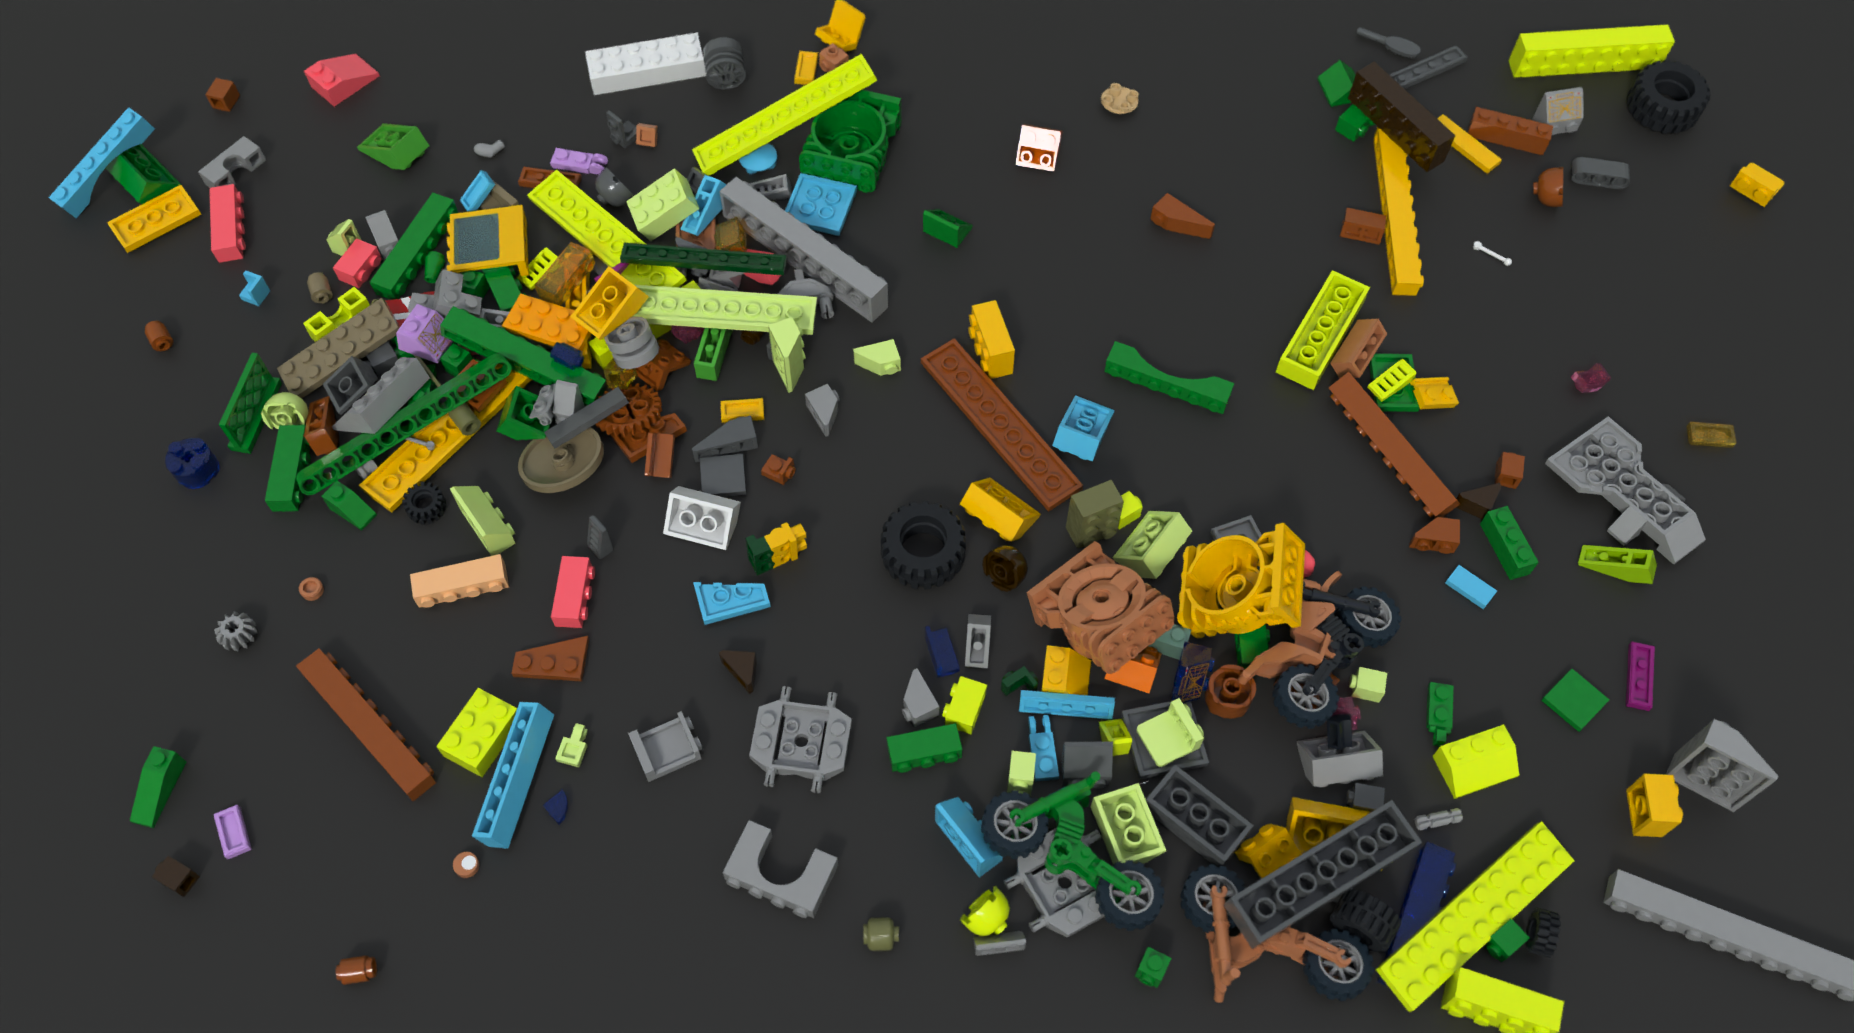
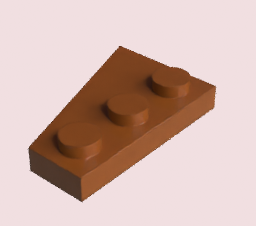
[610,413,687,463]
[511,636,589,681]

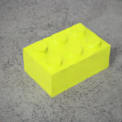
[436,688,517,778]

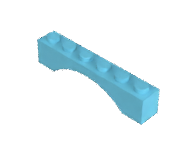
[48,107,155,218]

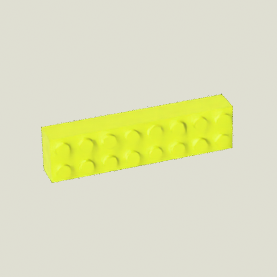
[1508,25,1675,78]

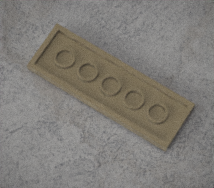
[277,298,400,398]

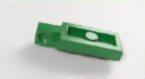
[1426,682,1454,746]

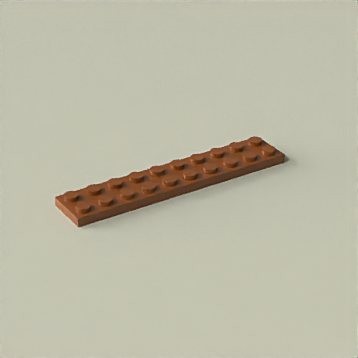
[921,338,1083,512]

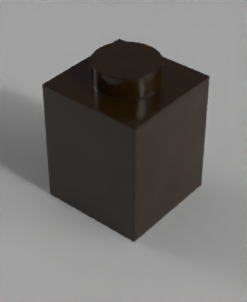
[151,856,200,897]

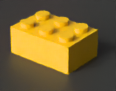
[968,300,1015,379]

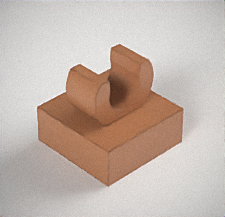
[636,123,658,147]

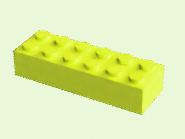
[1276,270,1370,390]

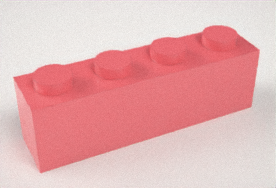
[210,184,246,263]

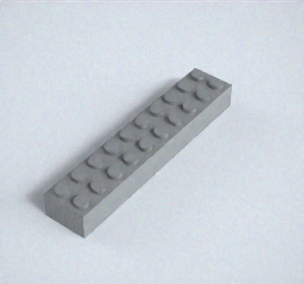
[720,177,888,322]

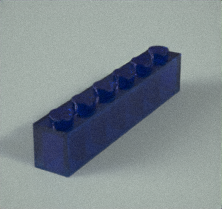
[1377,841,1456,987]

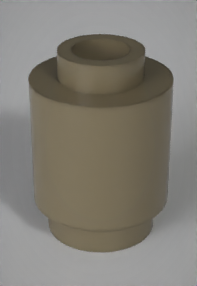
[307,272,333,304]

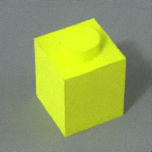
[1118,491,1143,530]

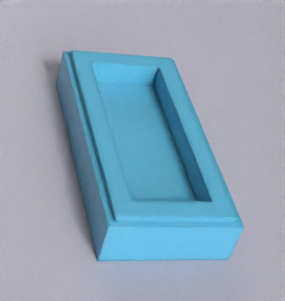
[460,170,495,212]
[1445,565,1497,609]

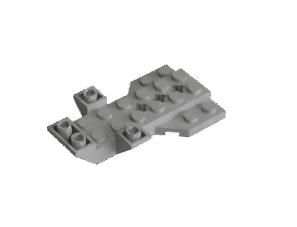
[1545,416,1706,564]

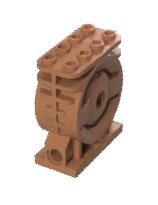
[1027,541,1174,674]

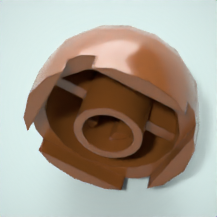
[1533,167,1563,207]

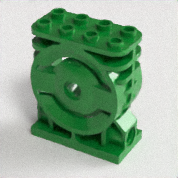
[799,90,901,193]

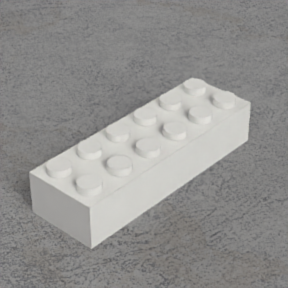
[585,33,706,95]

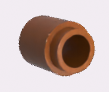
[145,321,173,351]
[336,955,377,985]

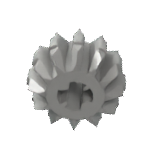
[214,611,257,652]

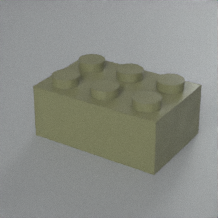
[1066,480,1124,549]

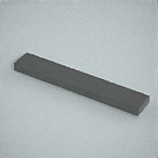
[1390,45,1468,89]

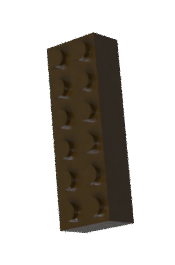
[1348,62,1456,172]

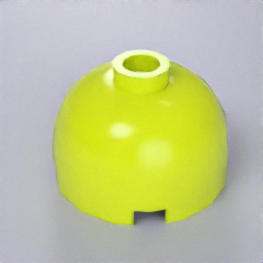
[960,886,1010,936]

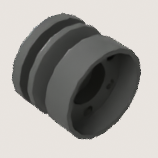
[703,37,746,90]

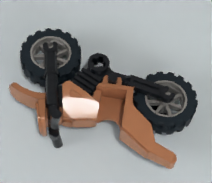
[1238,571,1402,729]

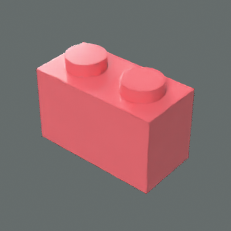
[333,238,382,288]

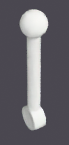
[1473,241,1512,266]

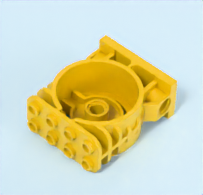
[1177,523,1305,639]

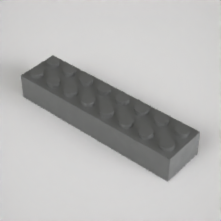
[1224,800,1422,949]

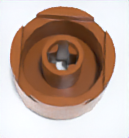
[1205,665,1256,719]

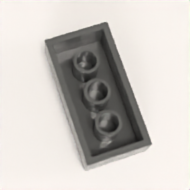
[1146,765,1254,867]

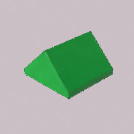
[1317,60,1356,107]
[923,209,973,248]

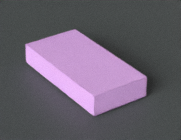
[213,805,252,859]

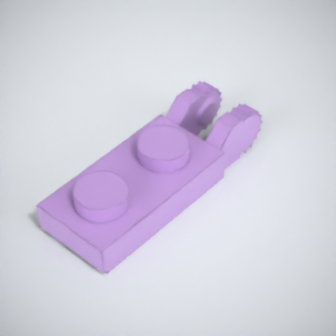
[550,148,608,175]

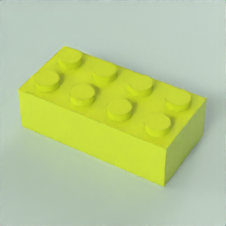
[1441,967,1564,1033]

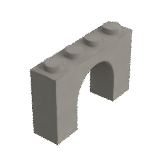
[723,820,838,918]

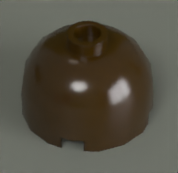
[982,545,1028,592]

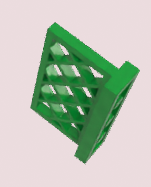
[219,353,282,454]

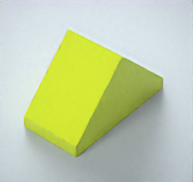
[1099,719,1132,756]

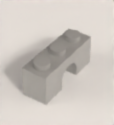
[198,136,266,188]

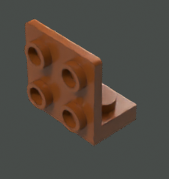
[629,339,691,391]

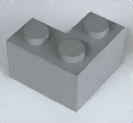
[432,269,482,319]

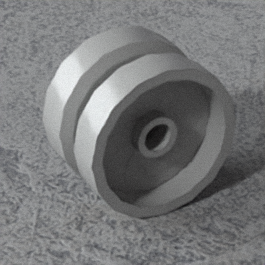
[604,317,660,369]

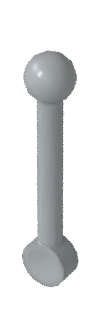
[405,436,435,450]

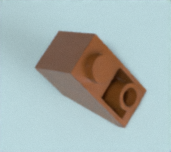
[1409,517,1460,554]

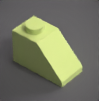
[326,219,361,256]
[853,339,901,376]

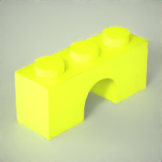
[303,287,370,342]

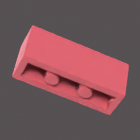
[551,556,595,628]

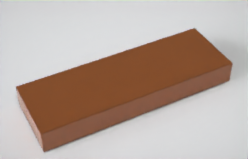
[518,167,582,188]

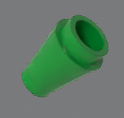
[424,251,446,283]

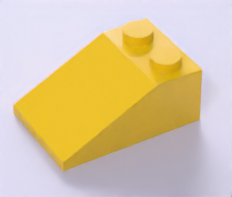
[571,266,649,340]

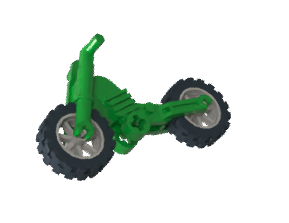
[981,771,1165,931]

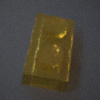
[1687,422,1736,448]

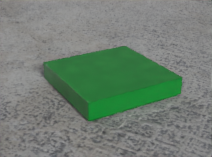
[1541,669,1610,732]

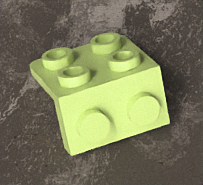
[1136,698,1204,767]

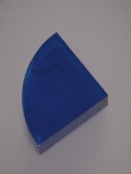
[543,790,568,825]

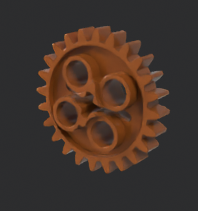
[596,383,663,437]

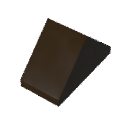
[1456,483,1501,520]
[719,650,757,694]

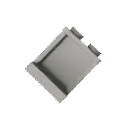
[628,711,703,782]

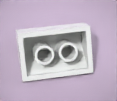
[663,486,741,550]

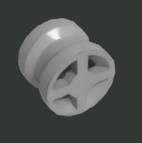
[355,460,378,480]

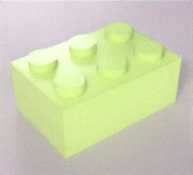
[627,168,699,241]

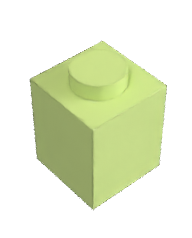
[1349,667,1387,703]

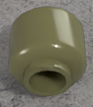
[863,917,899,951]

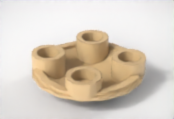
[1101,83,1139,114]

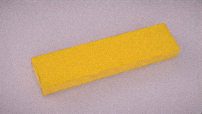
[1437,114,1502,174]

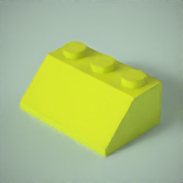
[1433,725,1519,799]

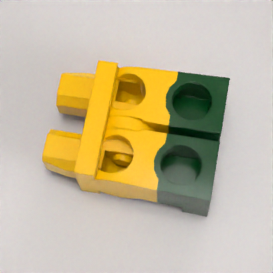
[745,522,807,576]

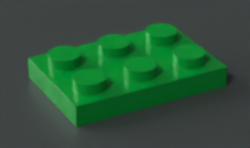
[1369,354,1420,412]

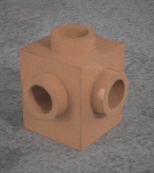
[819,43,849,72]

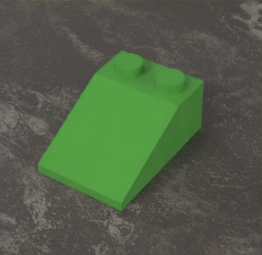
[357,124,429,170]

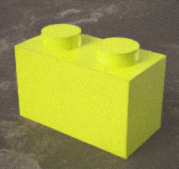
[942,676,987,735]

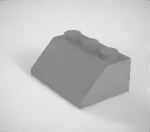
[1297,731,1383,787]

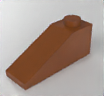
[1150,193,1215,239]
[304,396,339,456]

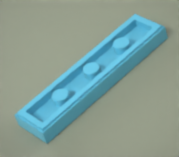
[1019,690,1115,719]

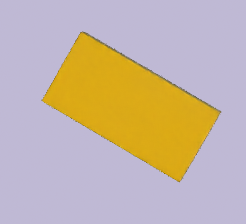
[794,51,818,85]
[721,398,764,423]

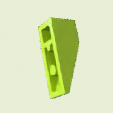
[1578,545,1657,584]

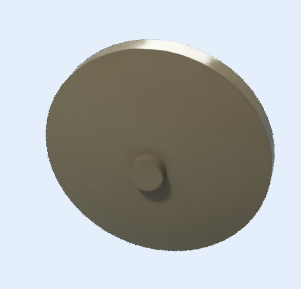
[518,427,604,493]

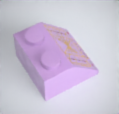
[396,304,453,363]

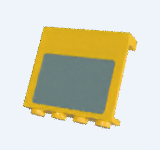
[447,205,529,276]

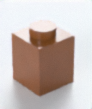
[205,78,240,112]
[1494,452,1525,489]

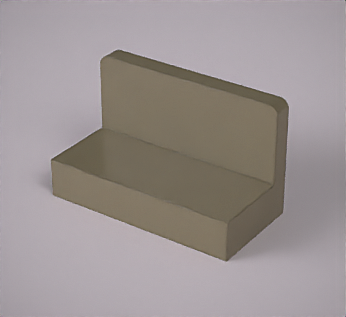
[480,181,519,223]

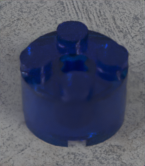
[165,438,219,489]

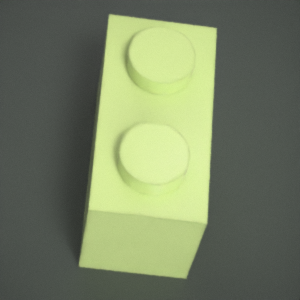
[1007,751,1036,797]

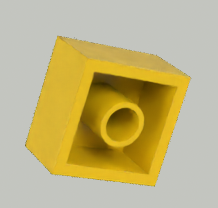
[1626,774,1683,837]

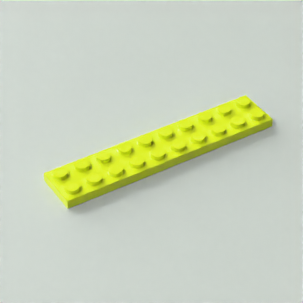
[692,54,877,176]
[527,170,687,288]
[1375,821,1574,1012]

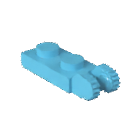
[1028,715,1059,781]

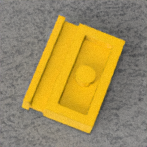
[1410,377,1459,409]

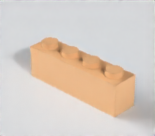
[410,554,509,608]

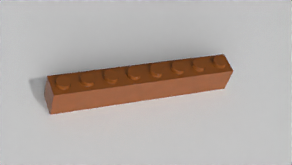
[1329,372,1460,518]
[296,648,436,802]

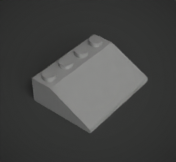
[332,357,430,434]
[1666,719,1778,812]

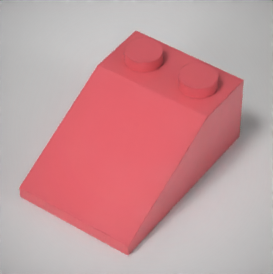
[304,54,380,107]

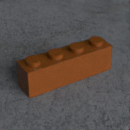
[1467,107,1553,155]

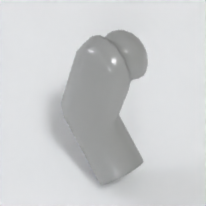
[474,140,505,158]

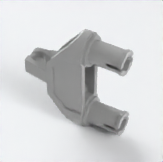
[778,269,834,319]

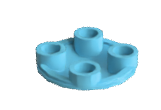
[739,143,777,174]

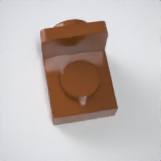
[761,454,796,485]

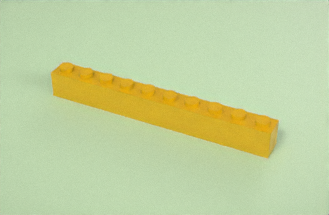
[1373,127,1424,296]

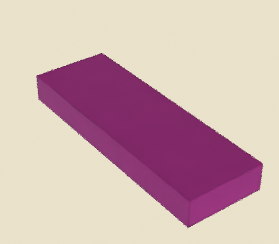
[1626,641,1655,711]

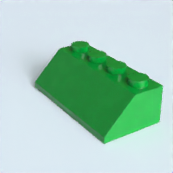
[105,144,181,204]

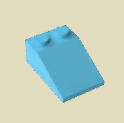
[1052,395,1115,462]

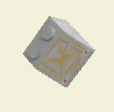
[1533,87,1583,135]

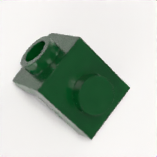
[1001,666,1038,696]

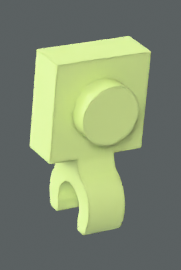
[555,723,588,768]

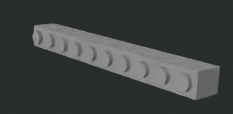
[1603,869,1854,1001]

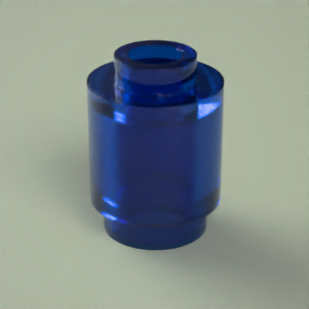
[550,342,584,370]

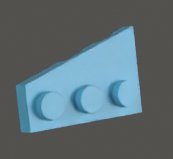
[693,582,771,625]

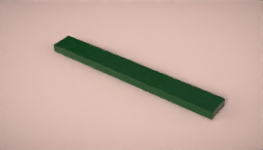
[620,243,787,275]

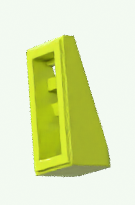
[517,247,562,291]
[1367,359,1416,402]

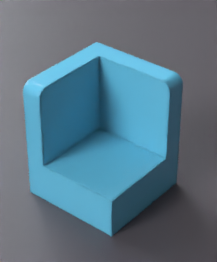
[239,270,270,306]

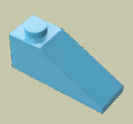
[681,175,726,236]

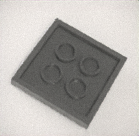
[1121,698,1209,780]

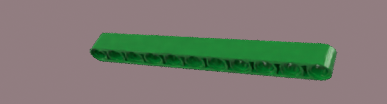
[296,353,512,495]

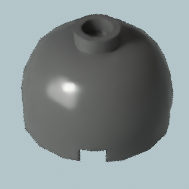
[595,167,634,207]

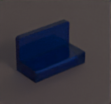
[925,626,960,678]

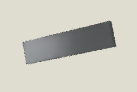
[544,387,629,449]

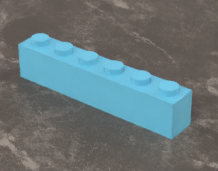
[472,702,554,849]

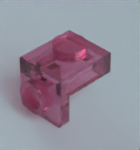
[1571,363,1611,393]

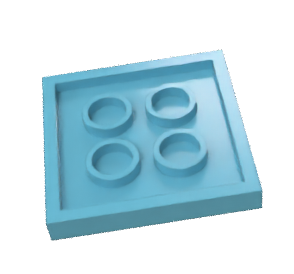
[785,173,857,236]

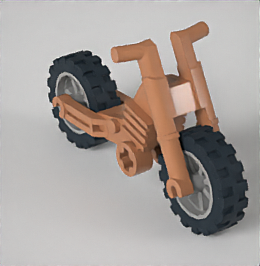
[1180,864,1374,1003]

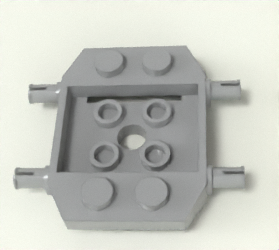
[749,686,852,793]
[1003,828,1105,937]

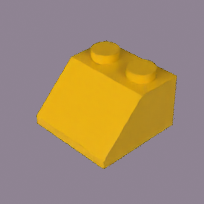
[1041,645,1091,695]

